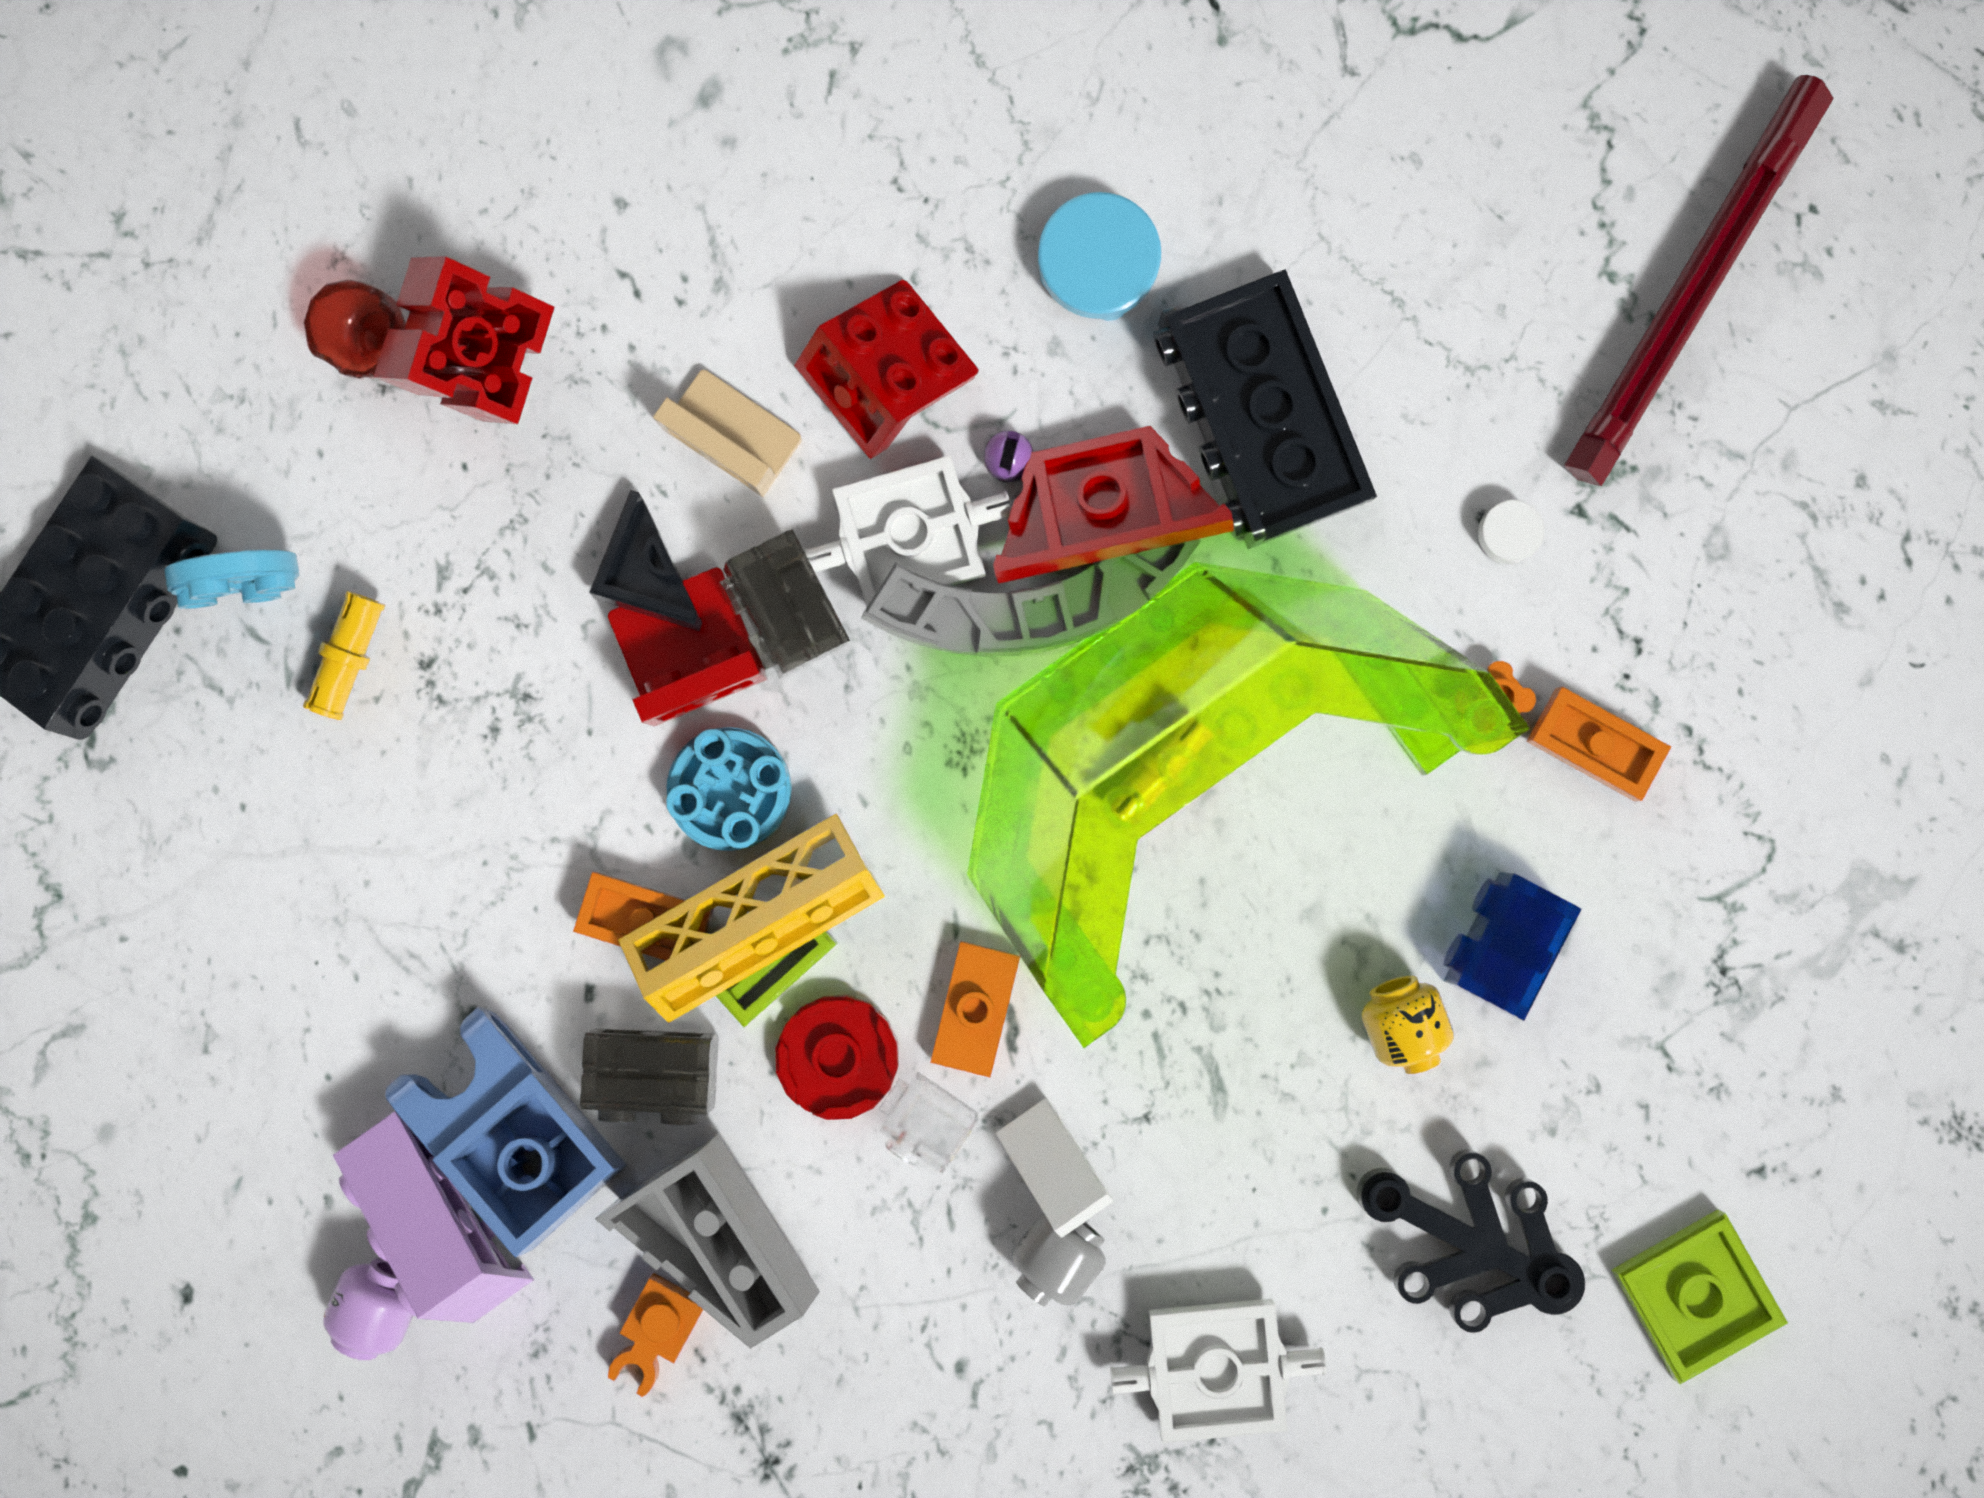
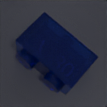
[1443,872,1582,1021]

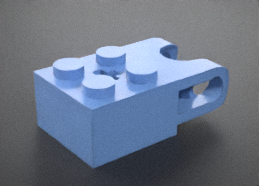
[385,1007,627,1258]

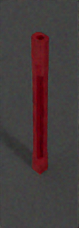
[1564,75,1834,487]

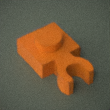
[608,1273,703,1397]

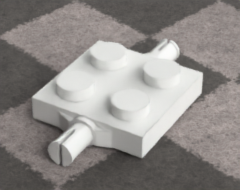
[805,455,1012,608]
[1110,1298,1327,1443]

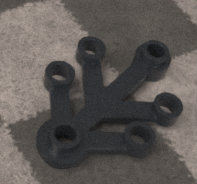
[1357,1149,1585,1333]

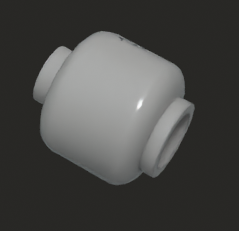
[1012,1213,1106,1307]

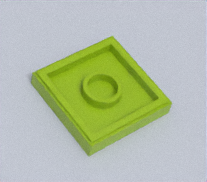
[1611,1209,1788,1385]

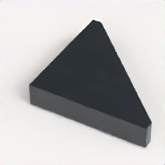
[589,490,703,631]

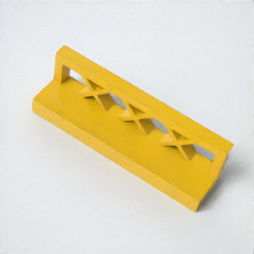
[618,813,885,1023]

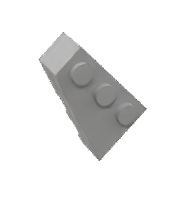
[595,1134,820,1349]

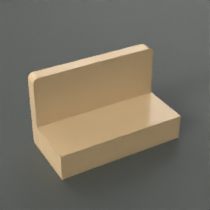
[653,370,802,497]

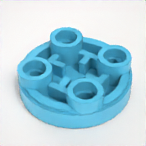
[1038,192,1161,321]
[164,550,300,609]
[666,727,792,851]

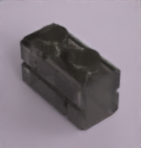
[719,529,850,679]
[580,1028,719,1125]

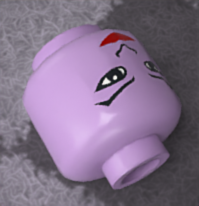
[323,1258,413,1360]

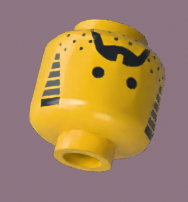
[1362,976,1454,1074]

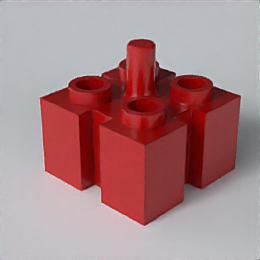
[373,256,555,425]

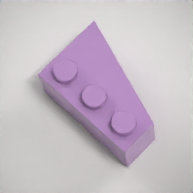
[333,1111,534,1323]

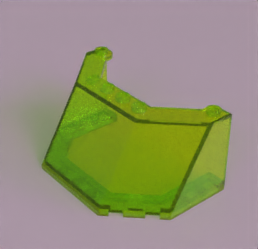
[967,562,1530,1048]

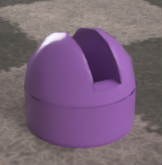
[984,431,1033,482]

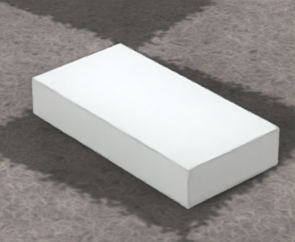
[995,1098,1114,1238]

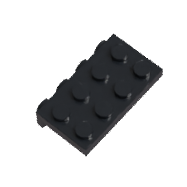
[1153,269,1377,549]
[0,455,217,740]

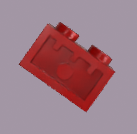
[794,280,979,460]
[608,567,768,727]

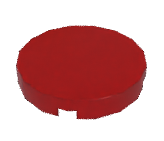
[775,995,899,1120]

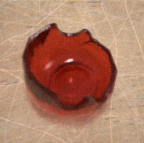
[303,279,406,380]

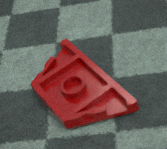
[993,425,1234,584]

